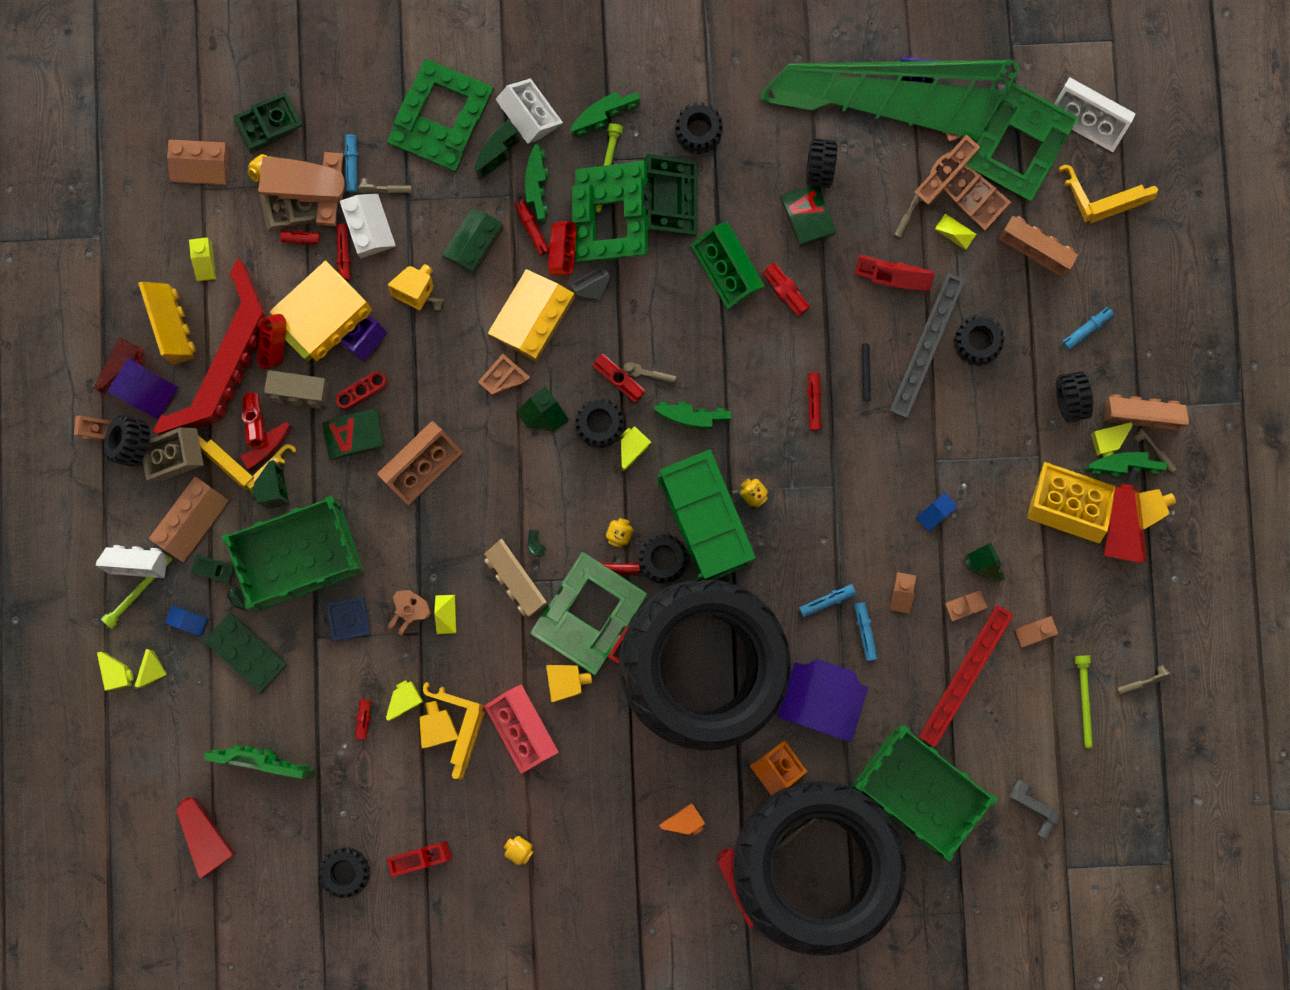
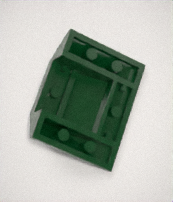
[643,154,697,236]

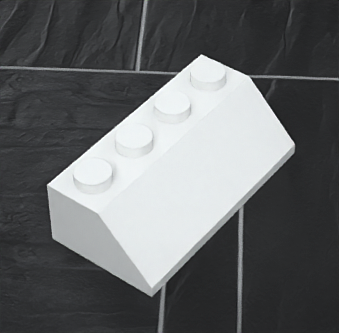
[1054,77,1135,152]

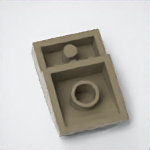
[259,195,318,231]

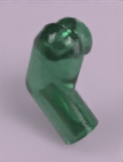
[527,530,546,557]
[227,587,250,612]

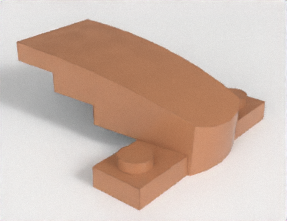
[915,135,1012,231]
[258,152,345,226]

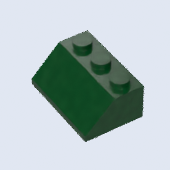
[442,208,504,275]
[252,460,290,509]

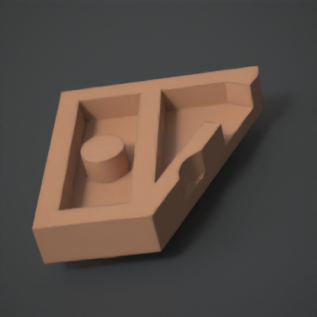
[478,354,531,396]

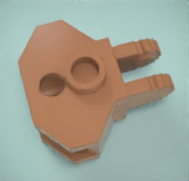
[388,590,431,636]

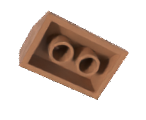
[167,140,229,185]

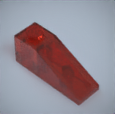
[93,338,143,393]

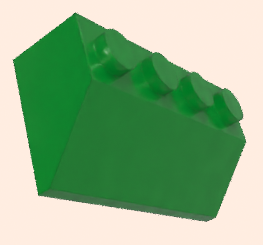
[690,222,765,309]

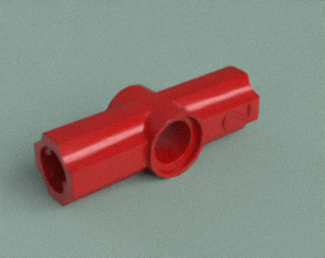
[762,262,810,317]
[592,353,646,403]
[242,392,265,448]

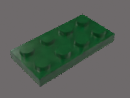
[204,613,287,693]

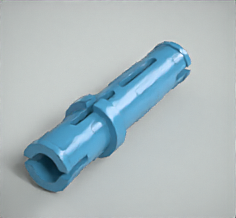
[344,134,359,193]
[1062,307,1115,351]
[799,584,856,618]
[854,602,878,661]

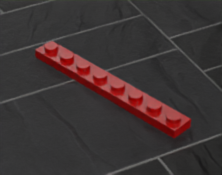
[918,605,1014,748]

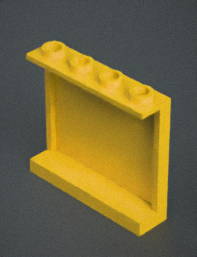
[270,260,373,362]

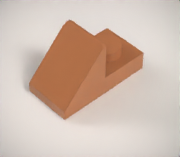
[74,415,112,440]
[890,572,916,614]
[945,590,988,622]
[1014,616,1058,648]

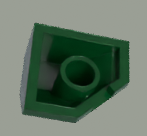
[516,386,569,432]
[964,543,1005,583]

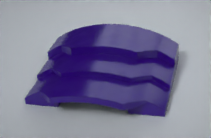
[777,659,869,743]

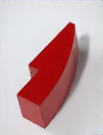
[241,421,292,471]
[386,841,452,877]

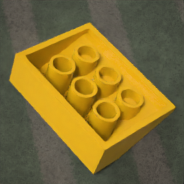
[488,269,575,362]
[138,282,196,366]
[1027,462,1116,544]

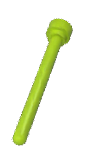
[596,123,623,213]
[101,555,172,629]
[1075,655,1093,749]

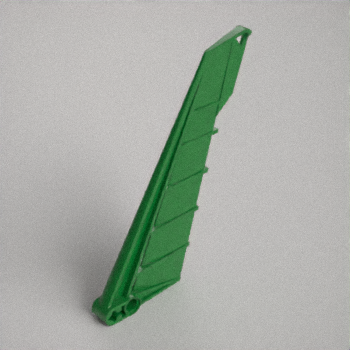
[761,59,1019,140]

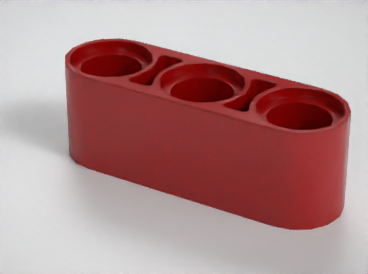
[548,221,577,276]
[257,314,287,369]
[336,371,388,411]

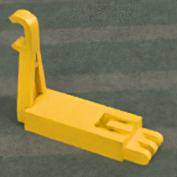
[1058,165,1158,223]
[198,436,296,493]
[423,682,485,780]

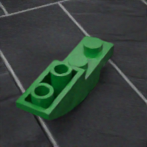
[571,92,640,137]
[525,144,549,223]
[654,402,731,430]
[1085,452,1167,478]

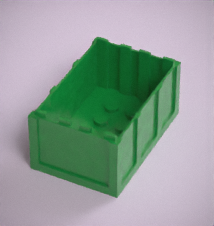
[657,449,756,580]
[221,495,365,613]
[850,725,998,862]

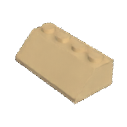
[484,539,548,618]

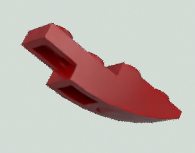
[855,254,935,291]

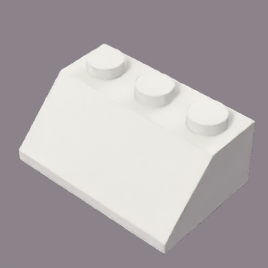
[496,78,563,144]
[340,194,396,259]
[96,545,168,578]

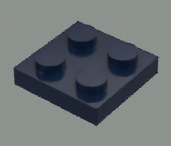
[325,596,371,642]

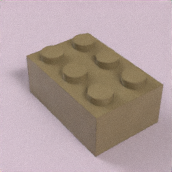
[264,370,330,409]
[143,427,204,481]

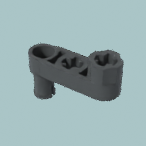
[1009,780,1063,840]

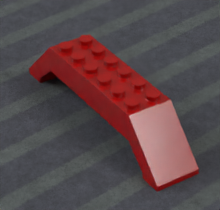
[153,259,267,436]

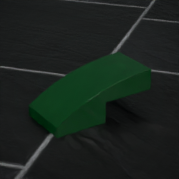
[191,554,234,584]

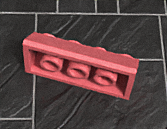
[484,684,559,774]

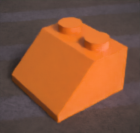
[750,740,808,796]
[659,803,705,835]

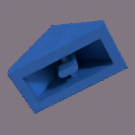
[916,492,957,532]
[165,605,208,636]

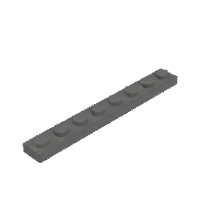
[889,273,965,419]

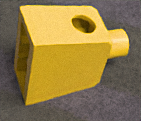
[388,264,433,310]
[1139,489,1176,529]
[546,665,592,703]
[420,701,459,748]

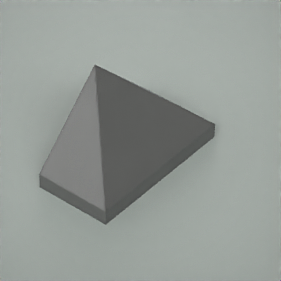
[569,266,610,300]

